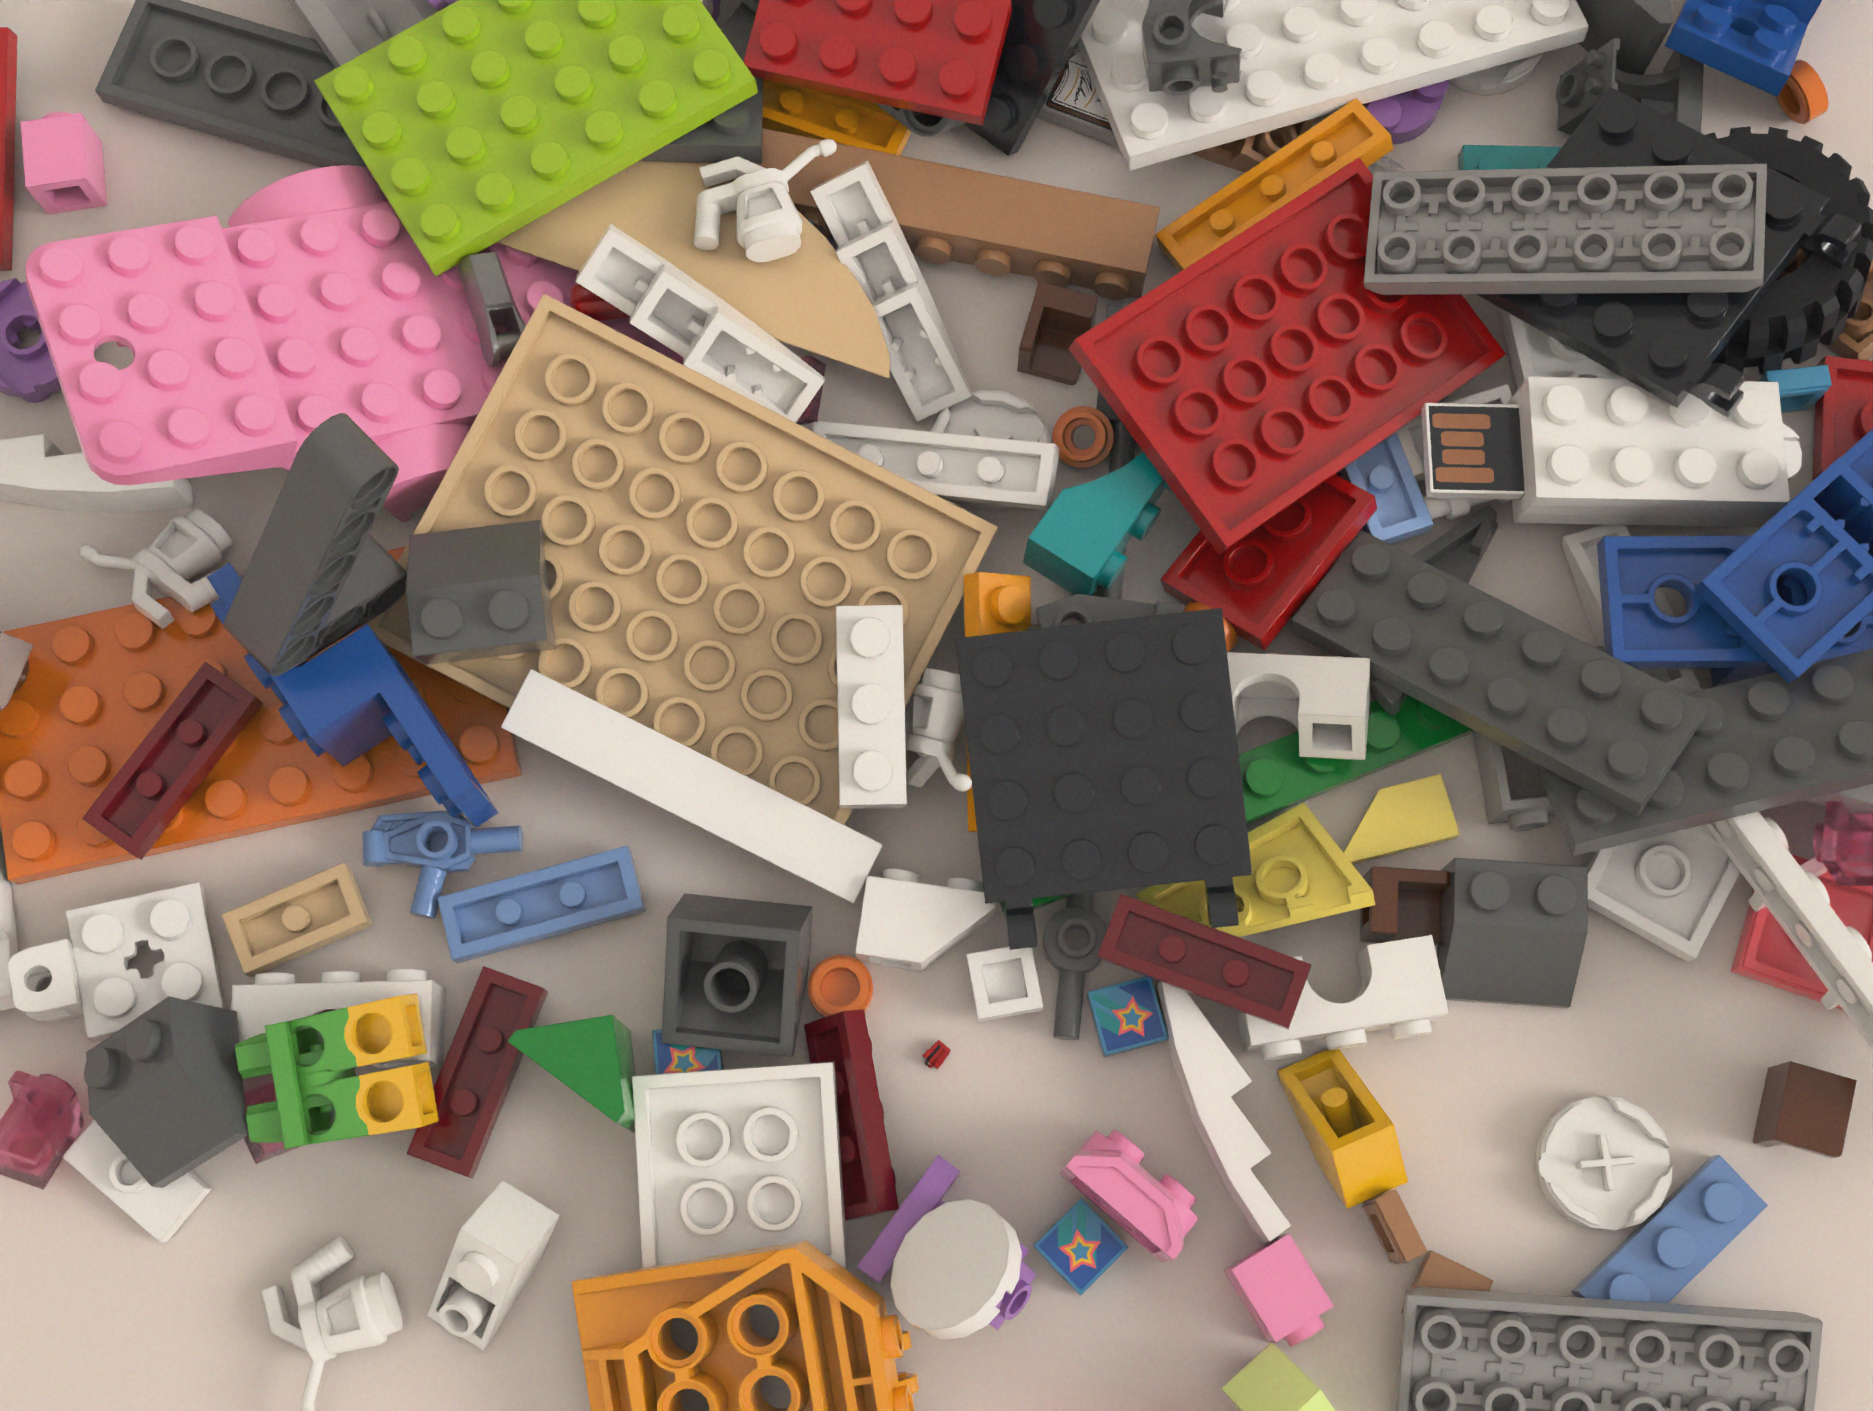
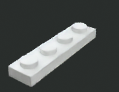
[812,421,1060,511]

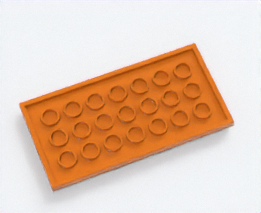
[0,546,522,884]

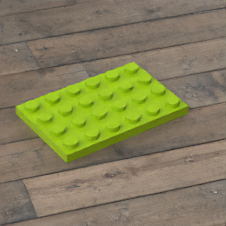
[314,0,758,277]

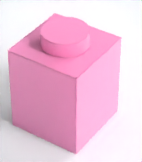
[20,112,107,215]
[1224,1234,1334,1347]

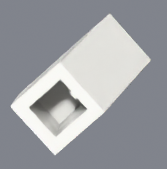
[855,869,997,972]
[427,1181,559,1351]

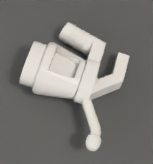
[694,139,837,263]
[79,508,233,629]
[905,668,972,792]
[261,1235,403,1411]

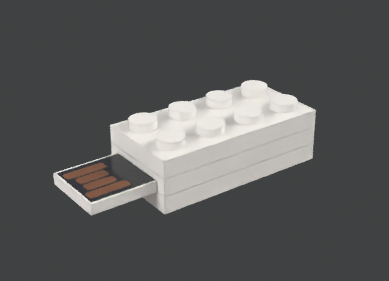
[1421,376,1802,527]

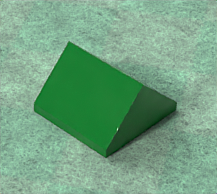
[507,1015,636,1133]

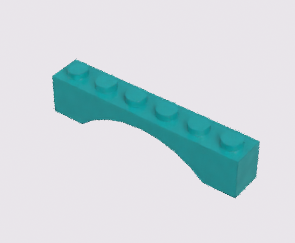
[1023,452,1173,595]

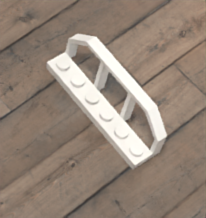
[1705,811,1873,1050]

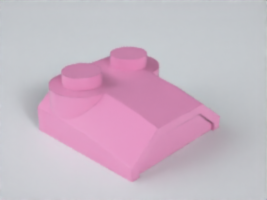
[1060,1129,1199,1262]

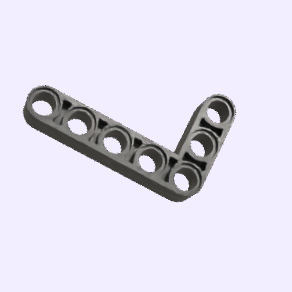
[223,413,407,677]

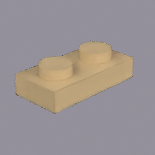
[222,863,373,977]

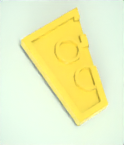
[1136,802,1375,937]

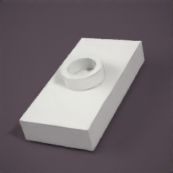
[62,1120,212,1242]

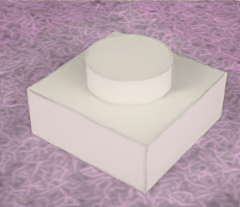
[966,947,1043,1022]

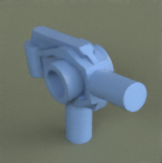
[362,810,523,919]

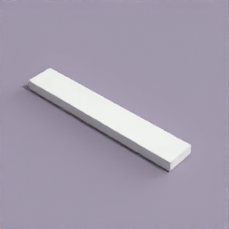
[501,669,883,904]

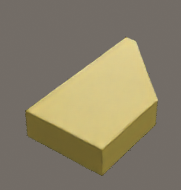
[1343,774,1460,865]

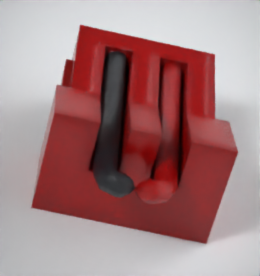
[922,1040,951,1070]

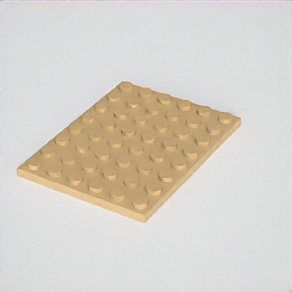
[363,294,998,825]

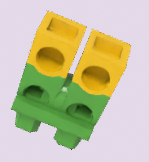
[235,993,439,1149]

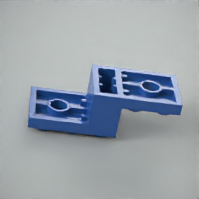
[1664,0,1822,97]
[1694,429,1873,684]
[1597,535,1873,687]
[207,563,499,827]

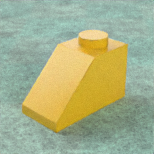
[1277,1049,1408,1209]

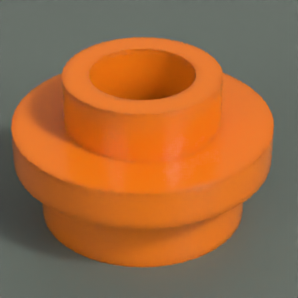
[1052,406,1115,468]

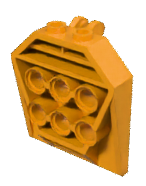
[571,1240,919,1411]

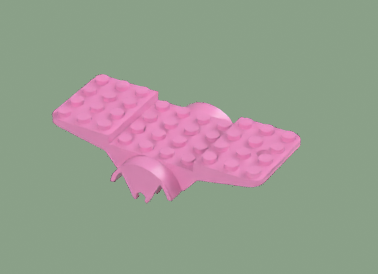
[25,165,685,522]

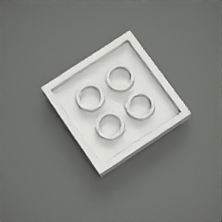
[632,1062,848,1268]

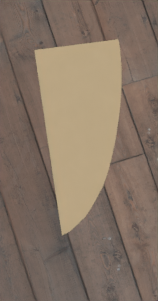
[496,159,890,379]

